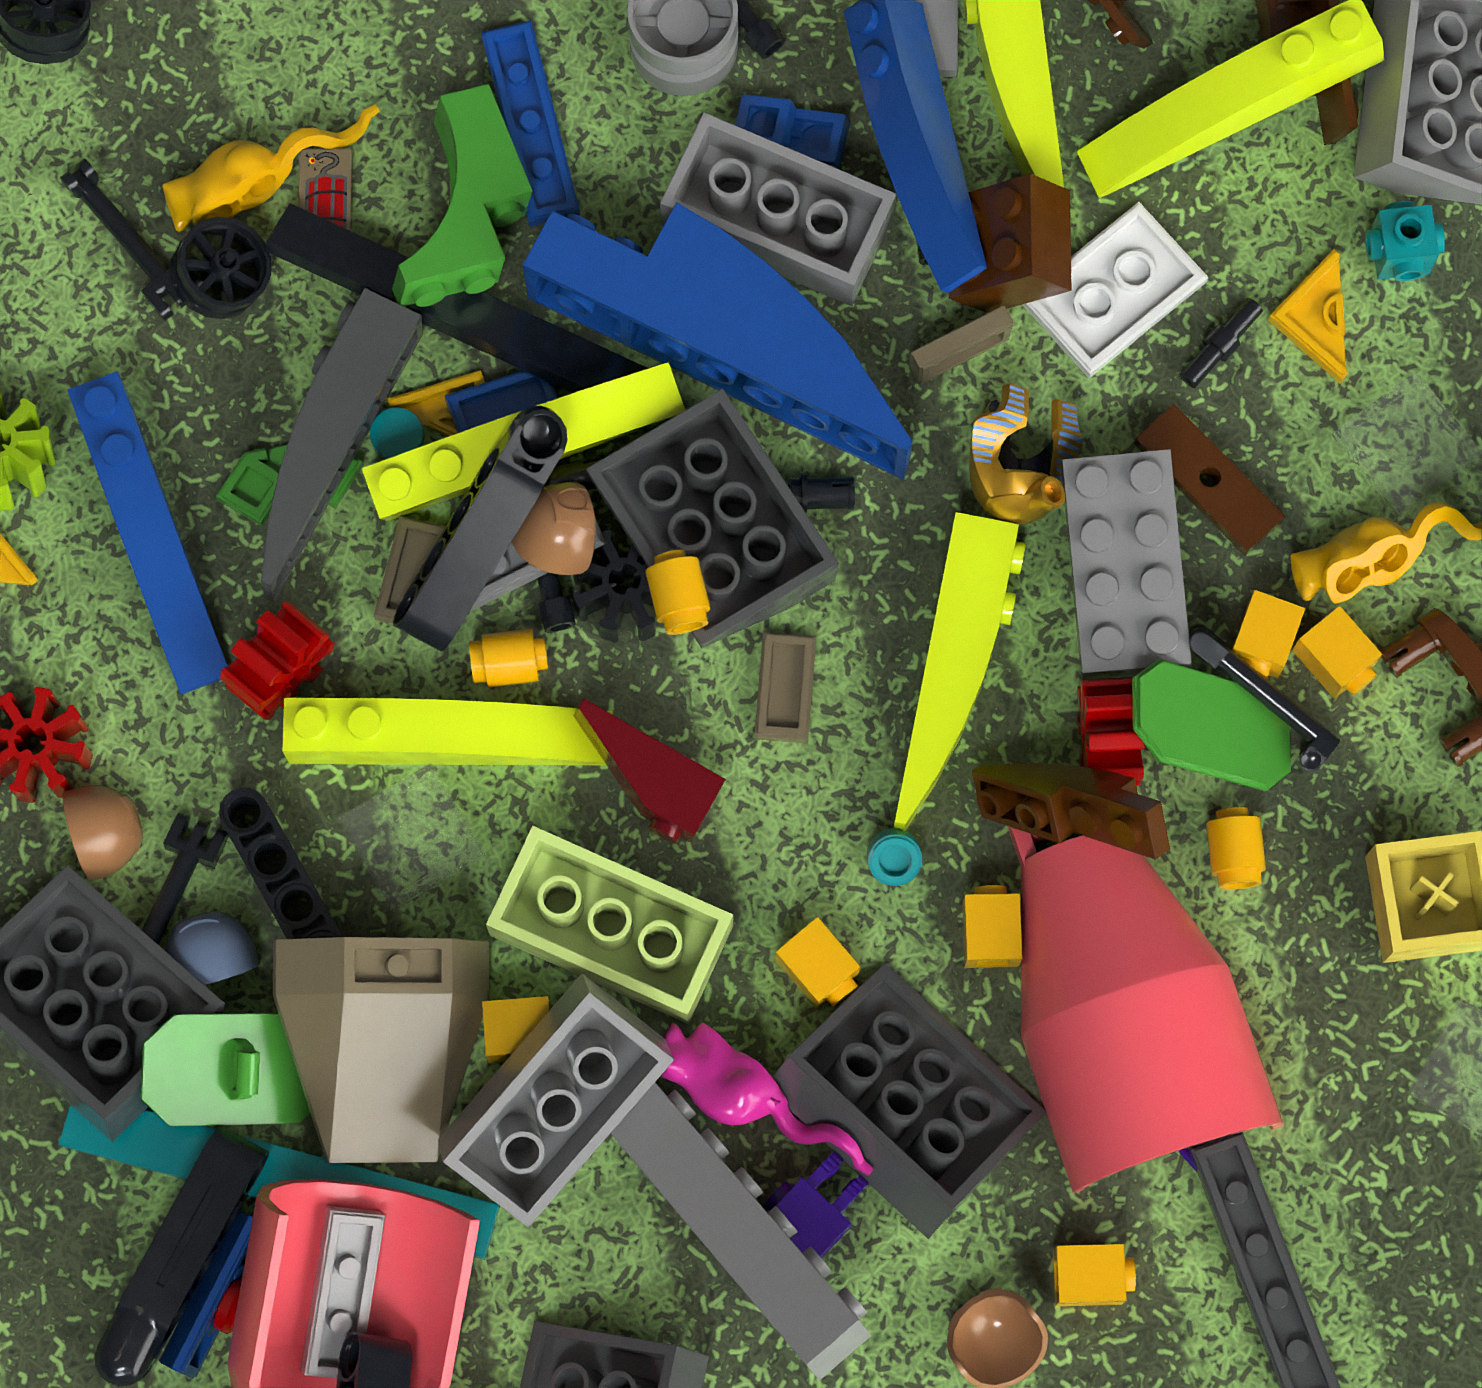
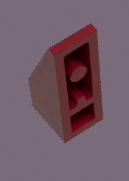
[573,698,726,843]

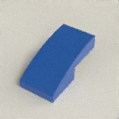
[735,94,850,169]

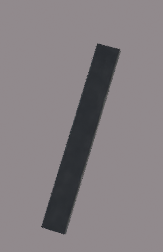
[265,203,649,393]

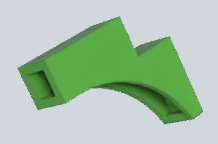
[392,84,532,307]

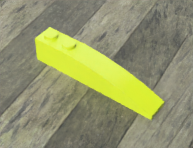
[963,0,1064,187]
[1077,0,1385,198]
[362,362,686,521]
[894,512,1026,831]
[282,698,613,766]

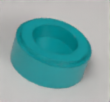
[370,408,424,460]
[867,828,922,886]

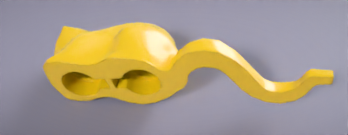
[162,104,380,235]
[1290,502,1482,604]

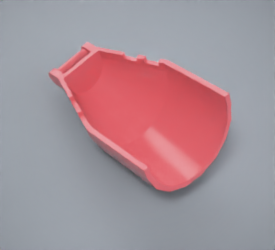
[1008,826,1284,1193]
[227,1179,480,1388]

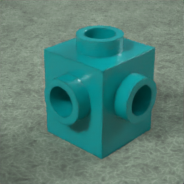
[1365,201,1445,281]

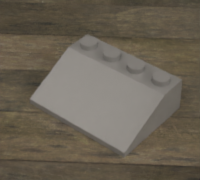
[1354,0,1482,205]

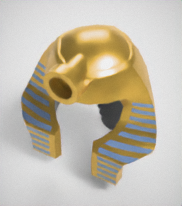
[969,383,1083,525]

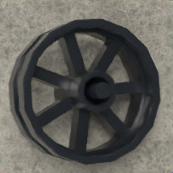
[0,0,91,64]
[170,217,271,319]

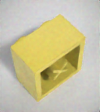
[1365,831,1482,963]

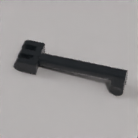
[60,158,203,321]
[1189,624,1340,771]
[142,813,229,945]

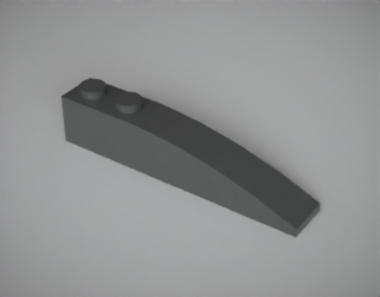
[261,288,423,602]

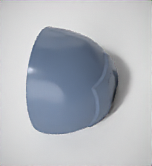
[165,911,260,985]

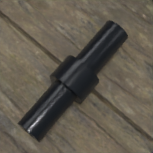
[1180,298,1263,388]

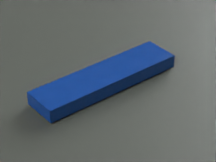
[481,21,580,227]

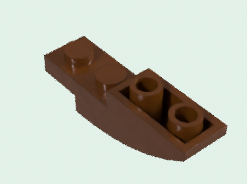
[972,763,1170,860]

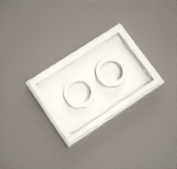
[1022,202,1208,378]

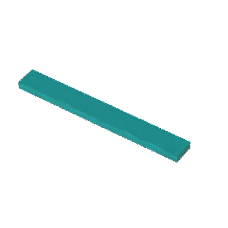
[58,1105,500,1260]

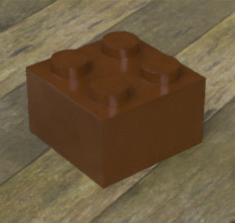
[949,173,1072,313]

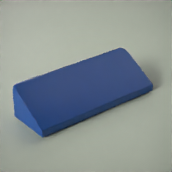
[159,1212,253,1379]

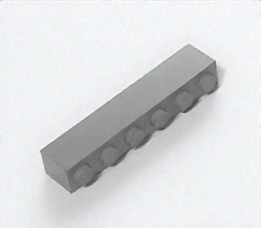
[610,1083,871,1381]

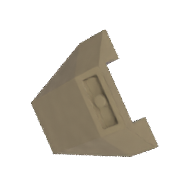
[273,937,489,1163]

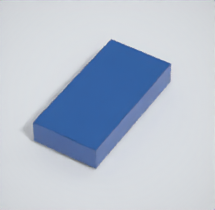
[445,370,558,433]

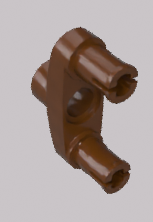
[1378,608,1482,767]

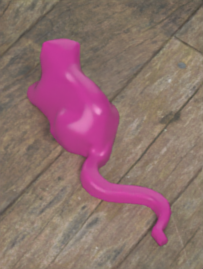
[661,1023,873,1176]

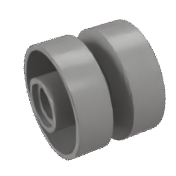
[627,0,738,96]

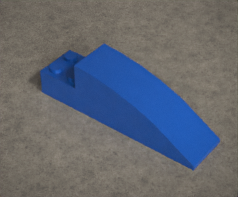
[523,202,912,480]

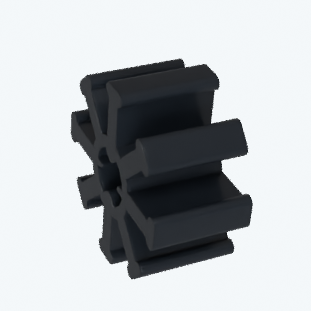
[573,530,656,643]

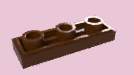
[1134,404,1285,556]

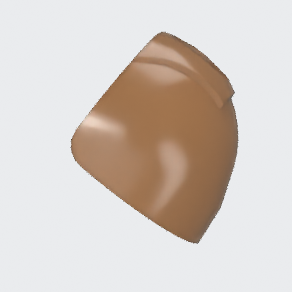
[512,482,596,575]
[62,785,143,881]
[947,1288,1048,1388]

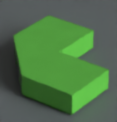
[216,445,364,527]

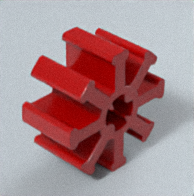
[220,601,335,720]
[1077,677,1145,786]
[0,687,93,803]

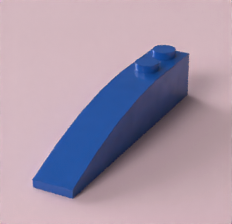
[843,0,987,293]
[67,371,228,695]

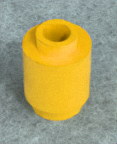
[645,550,711,635]
[469,628,548,688]
[1206,807,1266,890]

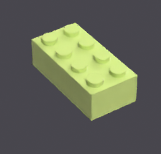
[486,825,733,1024]

